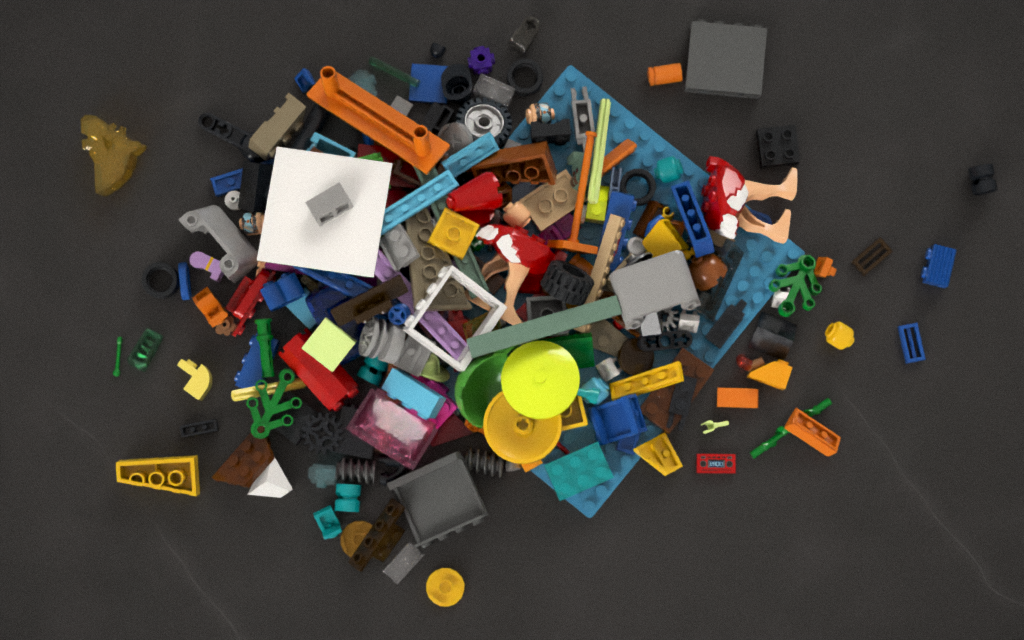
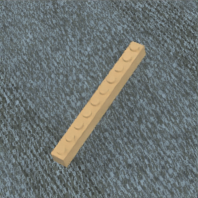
[574,214,625,333]

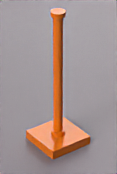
[547,131,598,254]

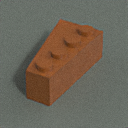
[471,141,557,185]

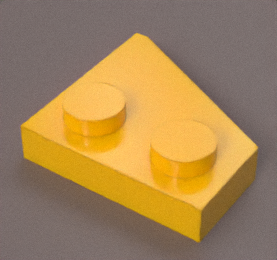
[633,432,683,476]

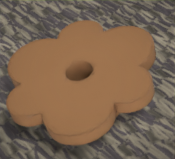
[215,316,236,336]

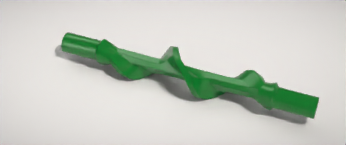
[749,398,832,459]

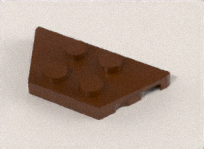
[211,426,274,488]

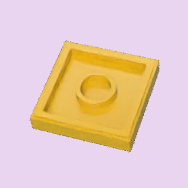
[427,207,480,260]

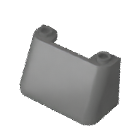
[178,205,258,284]
[609,250,701,330]

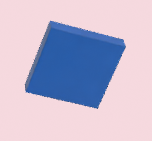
[409,63,448,105]

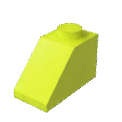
[585,185,609,224]

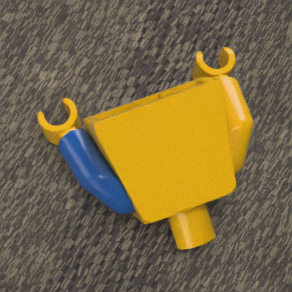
[642,207,695,260]

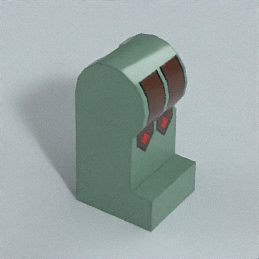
[567,151,591,191]

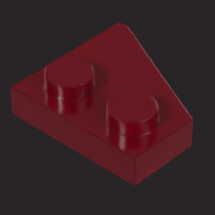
[420,413,473,447]

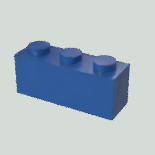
[234,333,281,389]

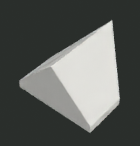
[247,457,293,498]

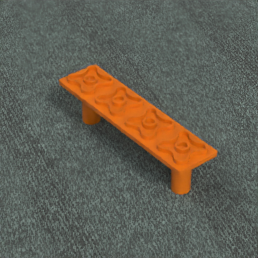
[307,66,450,174]

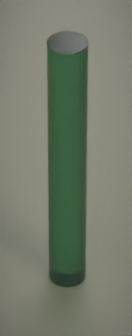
[368,56,420,87]

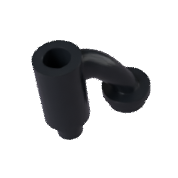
[378,453,410,486]

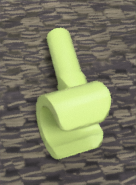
[701,420,729,434]

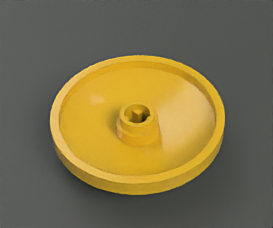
[483,391,562,464]

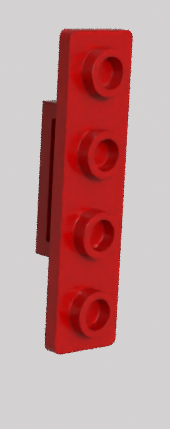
[225,270,277,337]

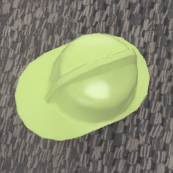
[420,352,450,382]

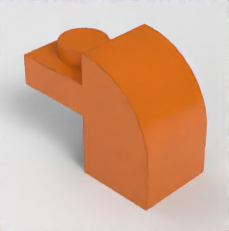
[192,287,229,328]

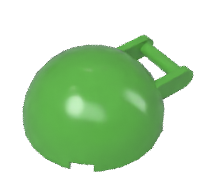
[454,345,519,428]

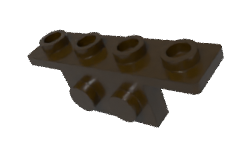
[330,275,408,326]
[348,498,406,572]

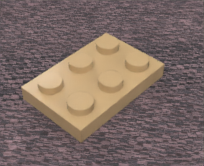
[519,169,587,233]

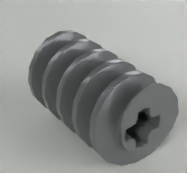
[465,447,504,478]
[335,457,376,484]

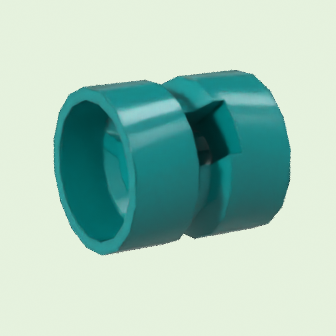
[356,356,390,386]
[334,483,361,512]

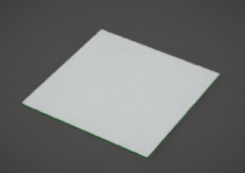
[257,147,393,278]

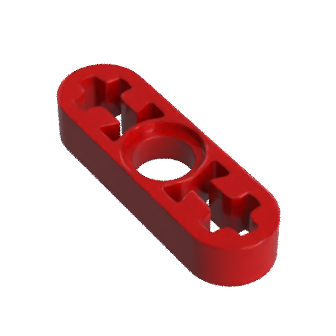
[232,268,271,320]

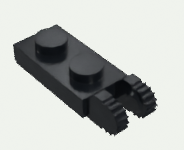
[666,375,697,431]

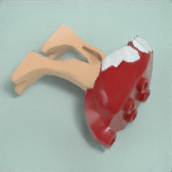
[701,156,797,244]
[464,224,568,325]

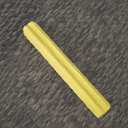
[231,378,306,401]

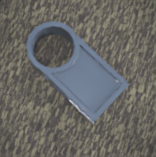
[607,167,622,206]

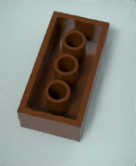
[640,348,714,434]

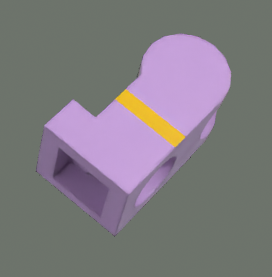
[189,251,224,283]

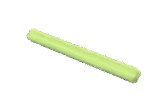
[587,98,611,204]

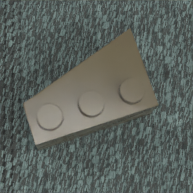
[249,93,306,161]

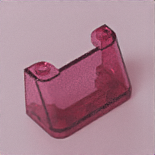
[346,388,438,471]

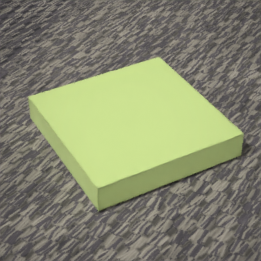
[302,317,357,372]

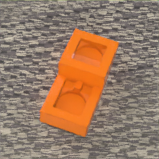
[717,388,759,408]

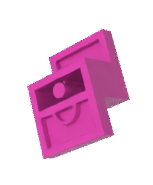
[404,374,458,435]

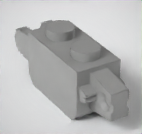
[570,86,595,153]

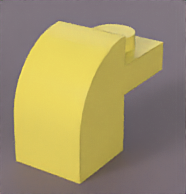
[177,359,212,401]

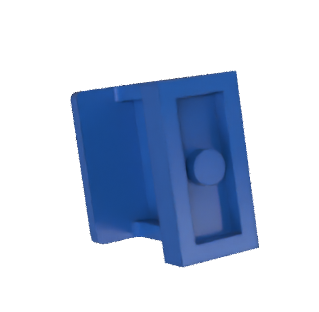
[588,394,648,446]

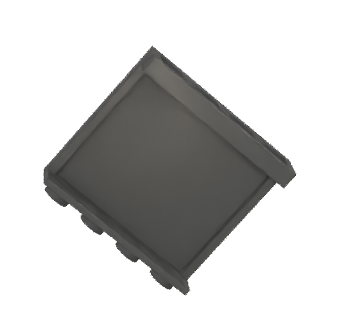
[684,19,767,99]
[387,451,488,548]

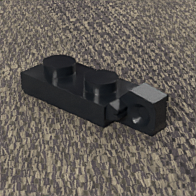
[704,299,748,349]

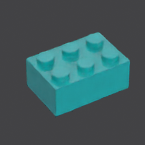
[544,442,614,501]

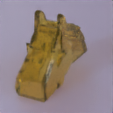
[81,115,147,197]

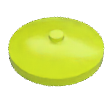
[501,341,580,419]

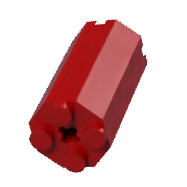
[278,328,360,412]

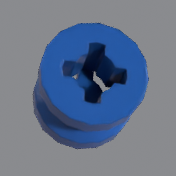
[388,303,411,325]

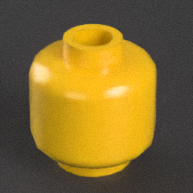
[825,321,855,350]

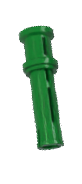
[254,318,275,378]

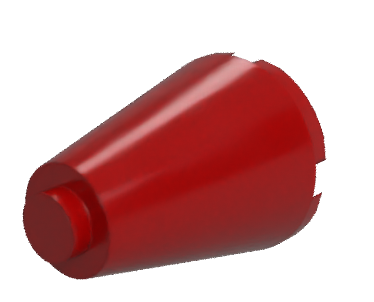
[446,171,503,212]

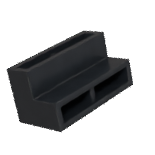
[421,102,455,136]
[238,161,273,213]

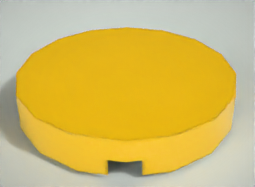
[426,568,465,607]

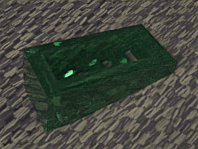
[127,327,163,372]

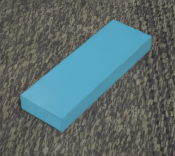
[441,132,499,178]

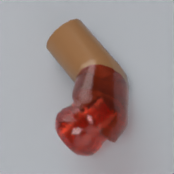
[736,354,765,372]

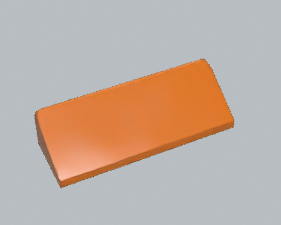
[601,139,637,178]
[784,408,841,457]

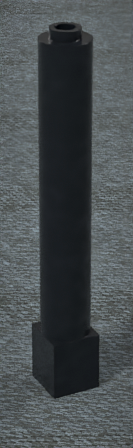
[263,102,331,203]

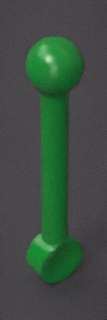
[113,337,123,377]

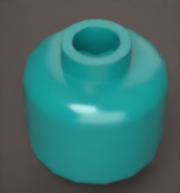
[654,156,683,183]

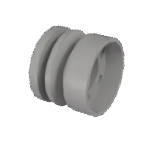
[359,316,405,364]

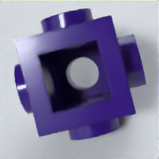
[467,46,495,75]

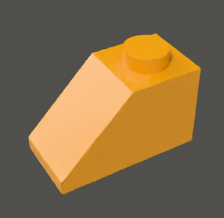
[746,359,793,390]

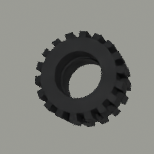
[540,260,594,306]

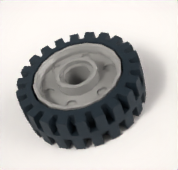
[455,97,512,150]

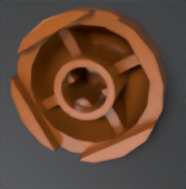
[689,253,727,291]

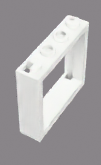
[403,265,507,371]

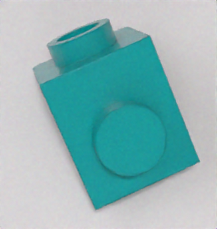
[313,505,342,540]

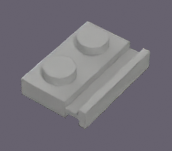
[379,224,420,272]
[393,335,437,378]

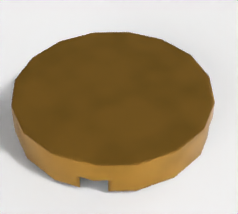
[340,521,373,557]

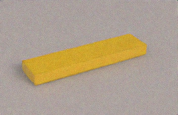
[609,361,684,401]

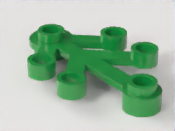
[768,255,822,317]
[246,369,302,439]

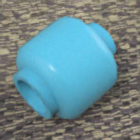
[581,377,610,405]

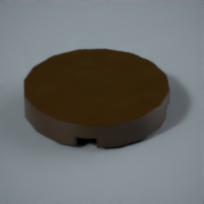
[618,338,654,376]

